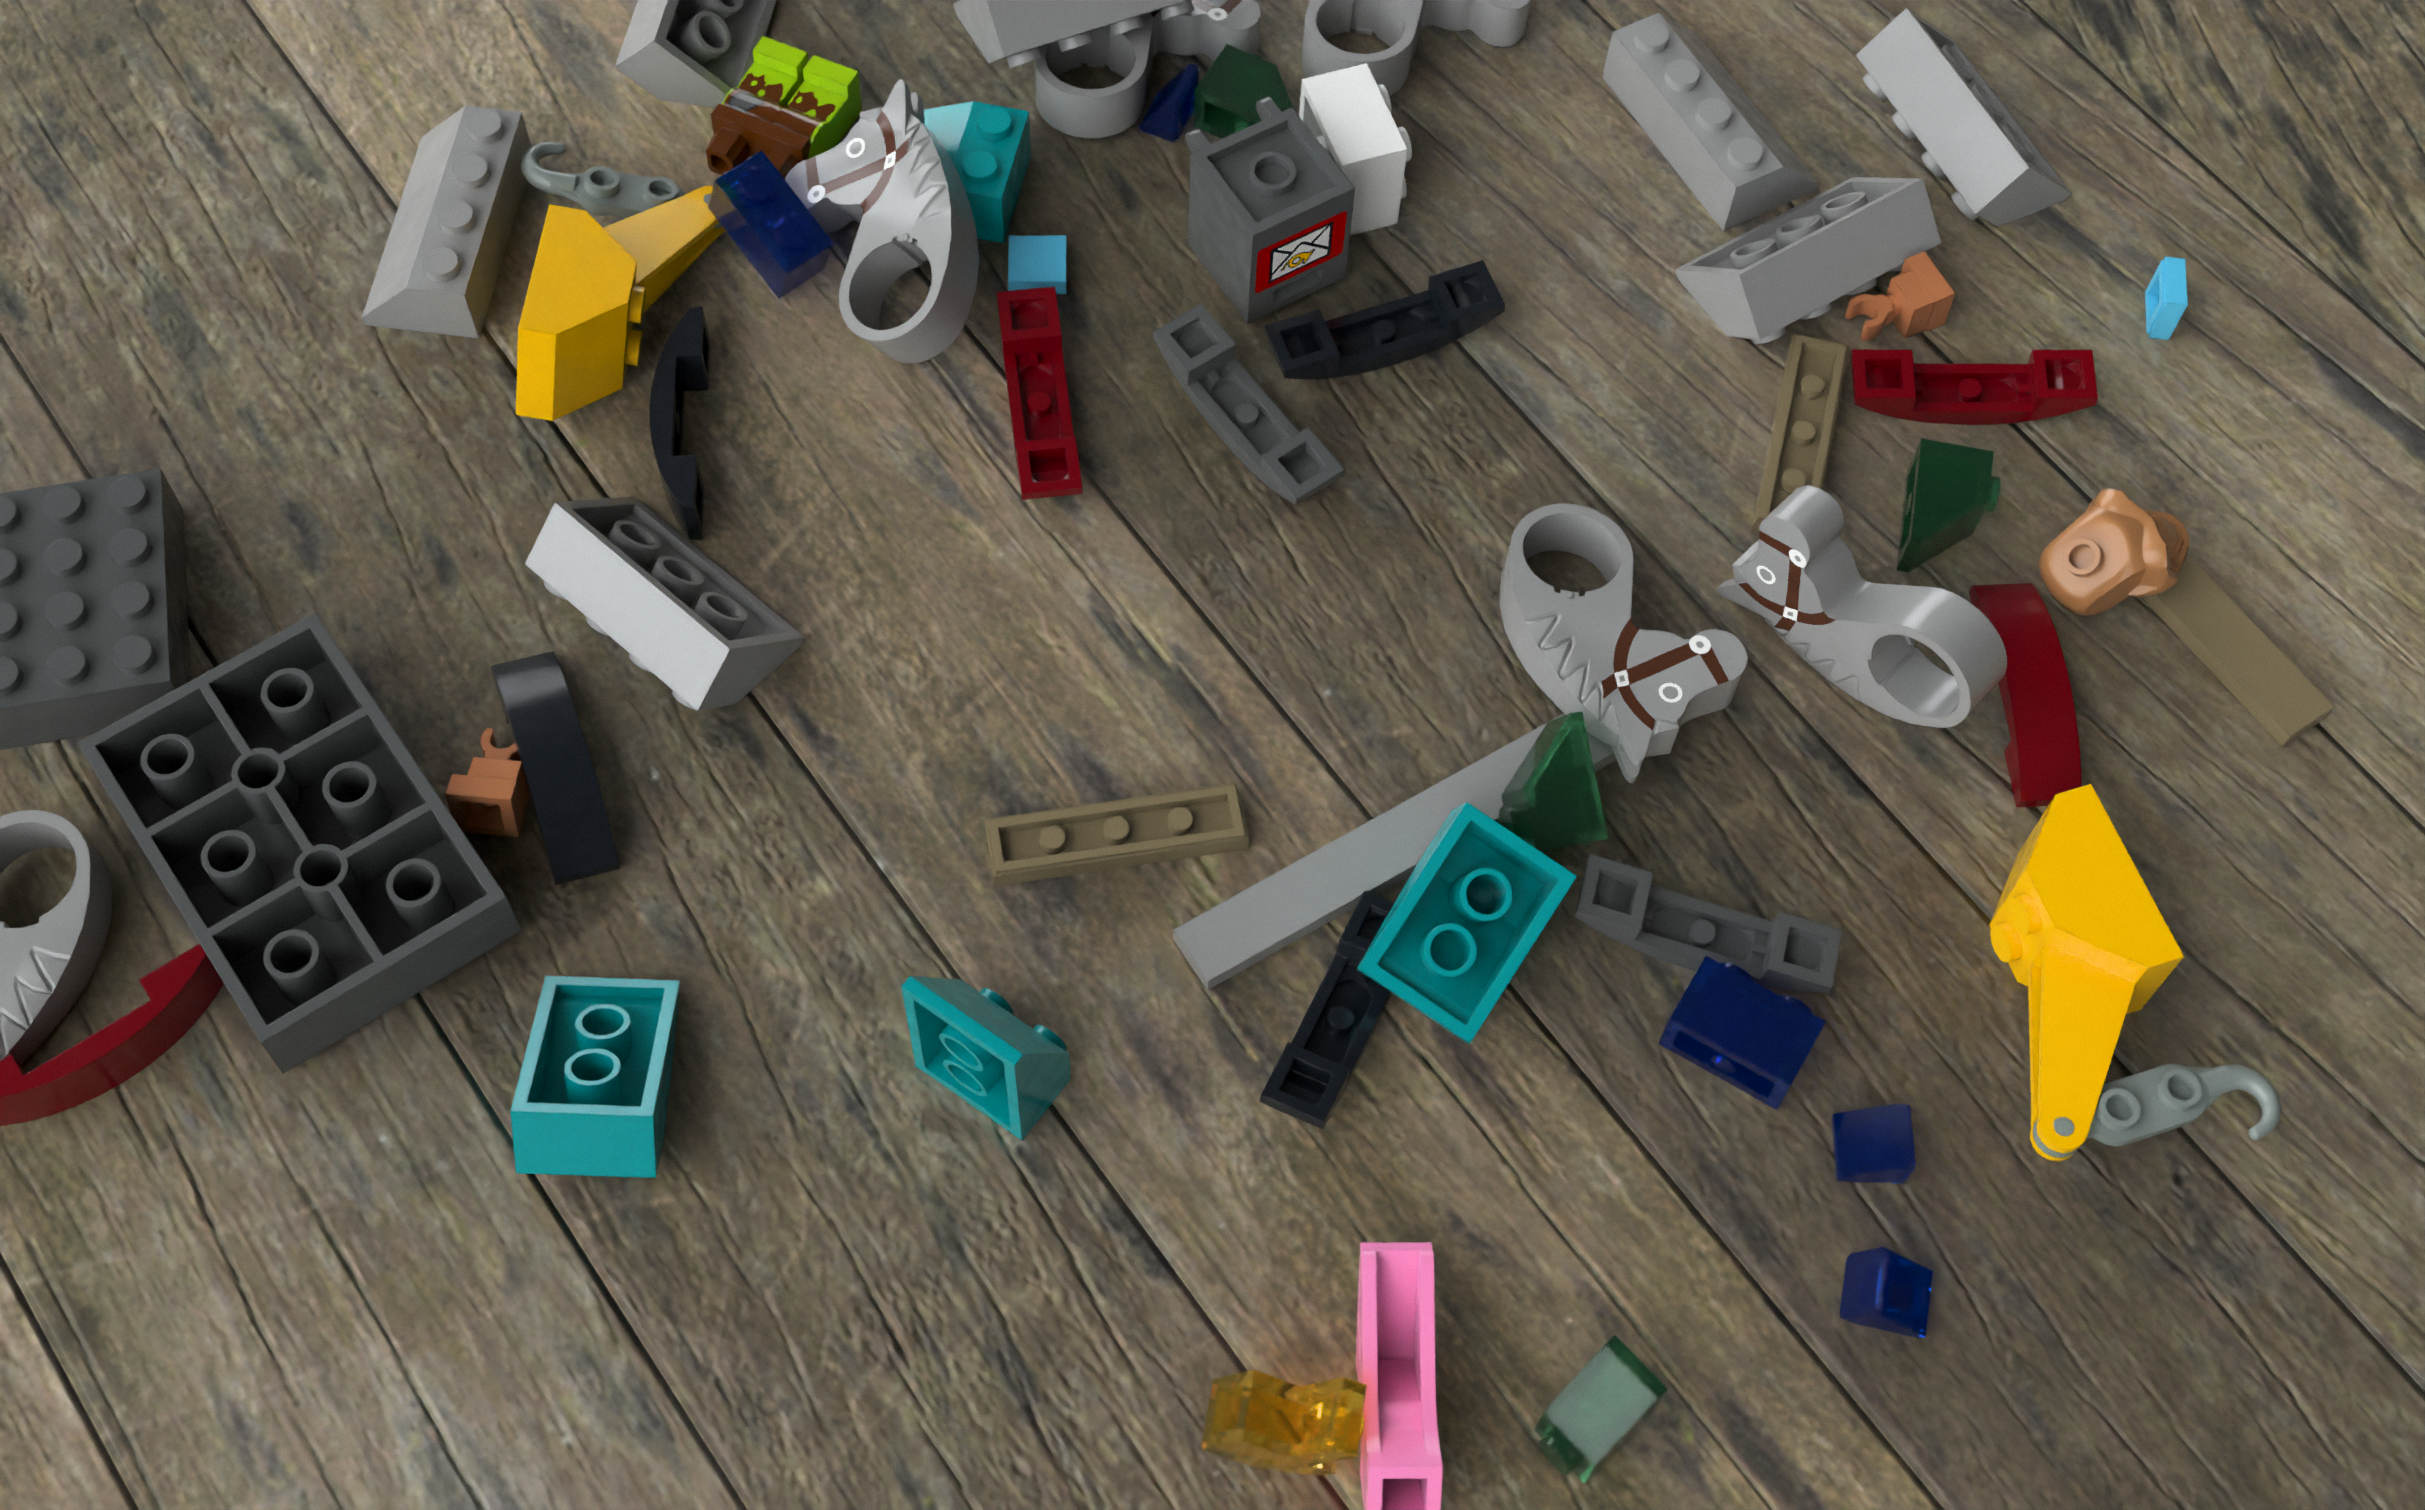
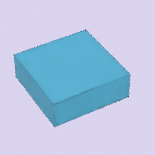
[1008,235,1067,294]
[2145,257,2188,340]

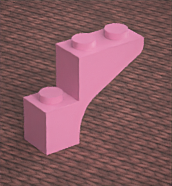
[1356,1242,1443,1510]

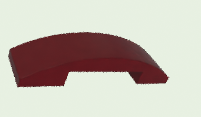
[996,286,1083,500]
[1851,350,2098,425]
[1969,583,2082,807]
[0,943,224,1126]

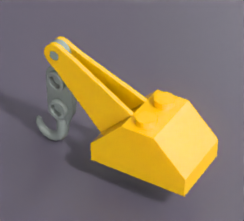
[516,142,733,421]
[1989,784,2281,1161]

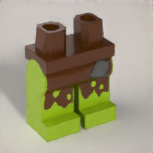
[706,36,862,197]

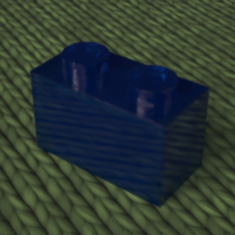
[708,150,834,299]
[1658,956,1826,1110]

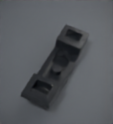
[1264,260,1505,379]
[649,307,710,540]
[491,651,620,885]
[1259,891,1394,1129]

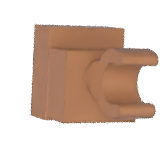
[1845,251,1955,341]
[445,728,529,837]

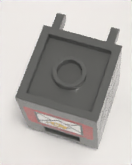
[1185,97,1355,324]

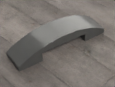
[1153,304,1345,505]
[1574,854,1843,993]

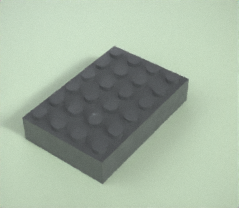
[0,469,191,750]
[77,613,522,1074]

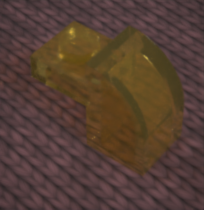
[1201,1370,1367,1475]

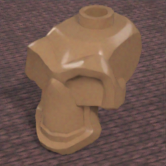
[2038,488,2189,616]

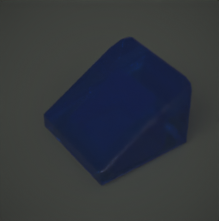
[1139,63,1199,143]
[1831,1104,1916,1184]
[1840,1247,1933,1338]

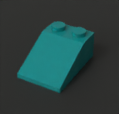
[924,101,1031,243]
[1357,802,1577,1044]
[510,975,680,1178]
[901,976,1071,1140]

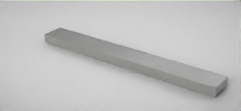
[1173,713,1616,991]

